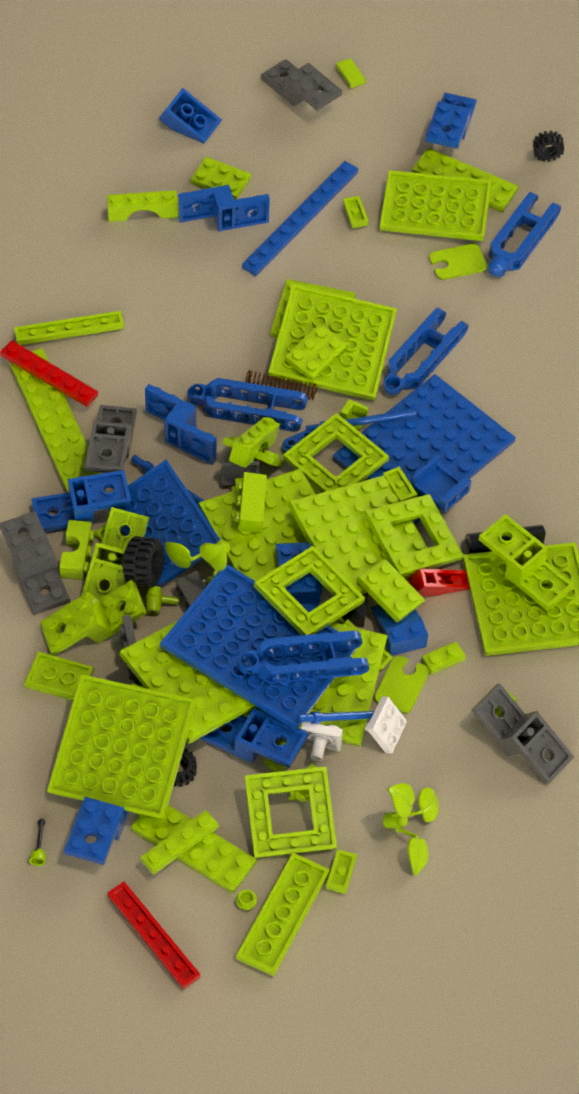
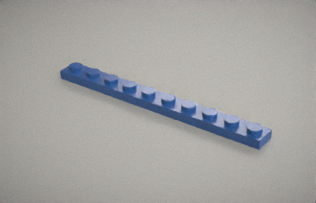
[242,161,359,276]

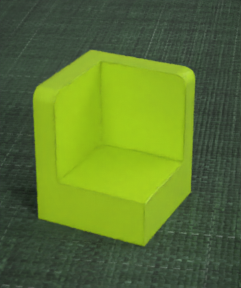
[340,399,368,431]

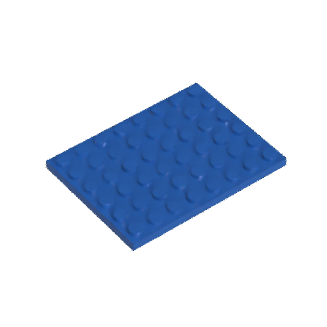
[333,374,516,525]
[160,564,357,730]

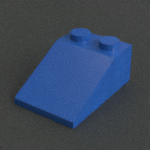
[158,88,222,144]
[371,605,428,656]

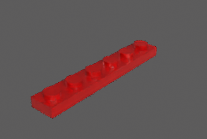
[0,340,99,407]
[107,881,201,990]

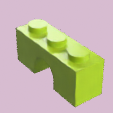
[60,520,95,580]

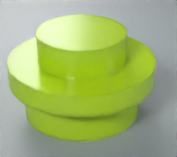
[236,889,257,910]

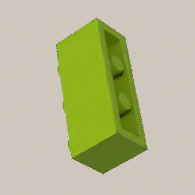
[235,472,267,533]

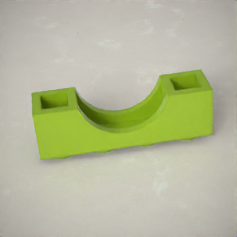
[107,190,178,222]
[229,417,280,468]

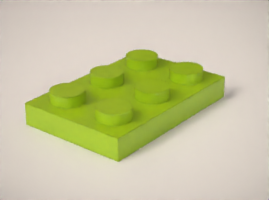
[190,157,252,200]
[285,323,348,382]
[222,435,284,467]
[357,559,425,623]

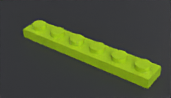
[14,310,124,345]

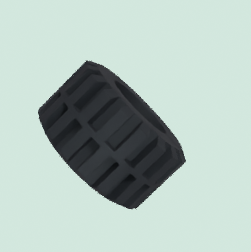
[123,536,164,587]

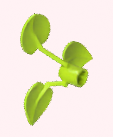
[164,540,231,585]
[383,783,439,875]

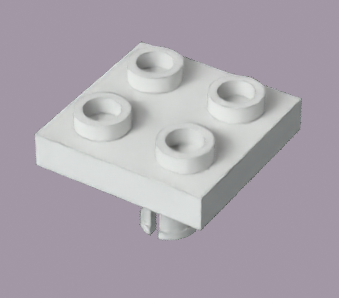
[365,697,407,753]
[301,722,343,761]

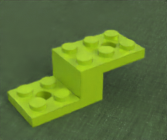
[82,507,149,600]
[479,514,574,611]
[40,580,147,656]

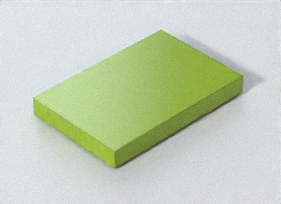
[24,651,94,701]

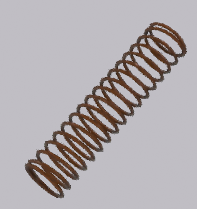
[245,370,317,400]

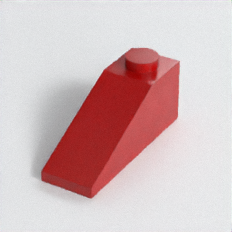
[408,569,470,597]

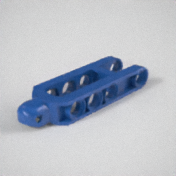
[487,192,561,277]
[384,307,469,396]
[187,378,308,432]
[238,631,369,684]

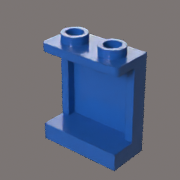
[411,455,471,513]

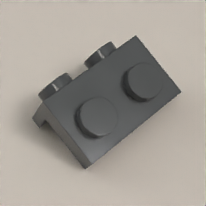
[221,458,260,486]

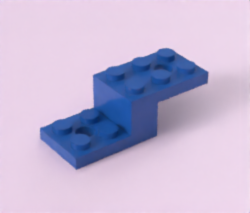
[425,92,477,149]
[178,185,270,232]
[145,384,217,465]
[31,470,131,532]
[275,542,322,613]
[199,708,308,768]
[64,797,129,865]

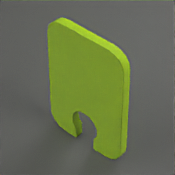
[429,244,487,280]
[375,656,429,714]

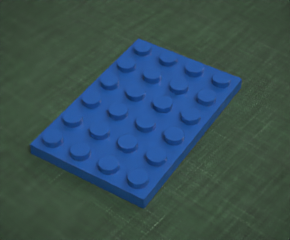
[109,459,220,588]

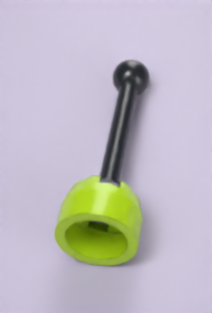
[29,819,46,866]

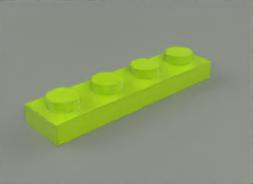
[140,810,219,875]

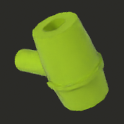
[145,586,179,615]

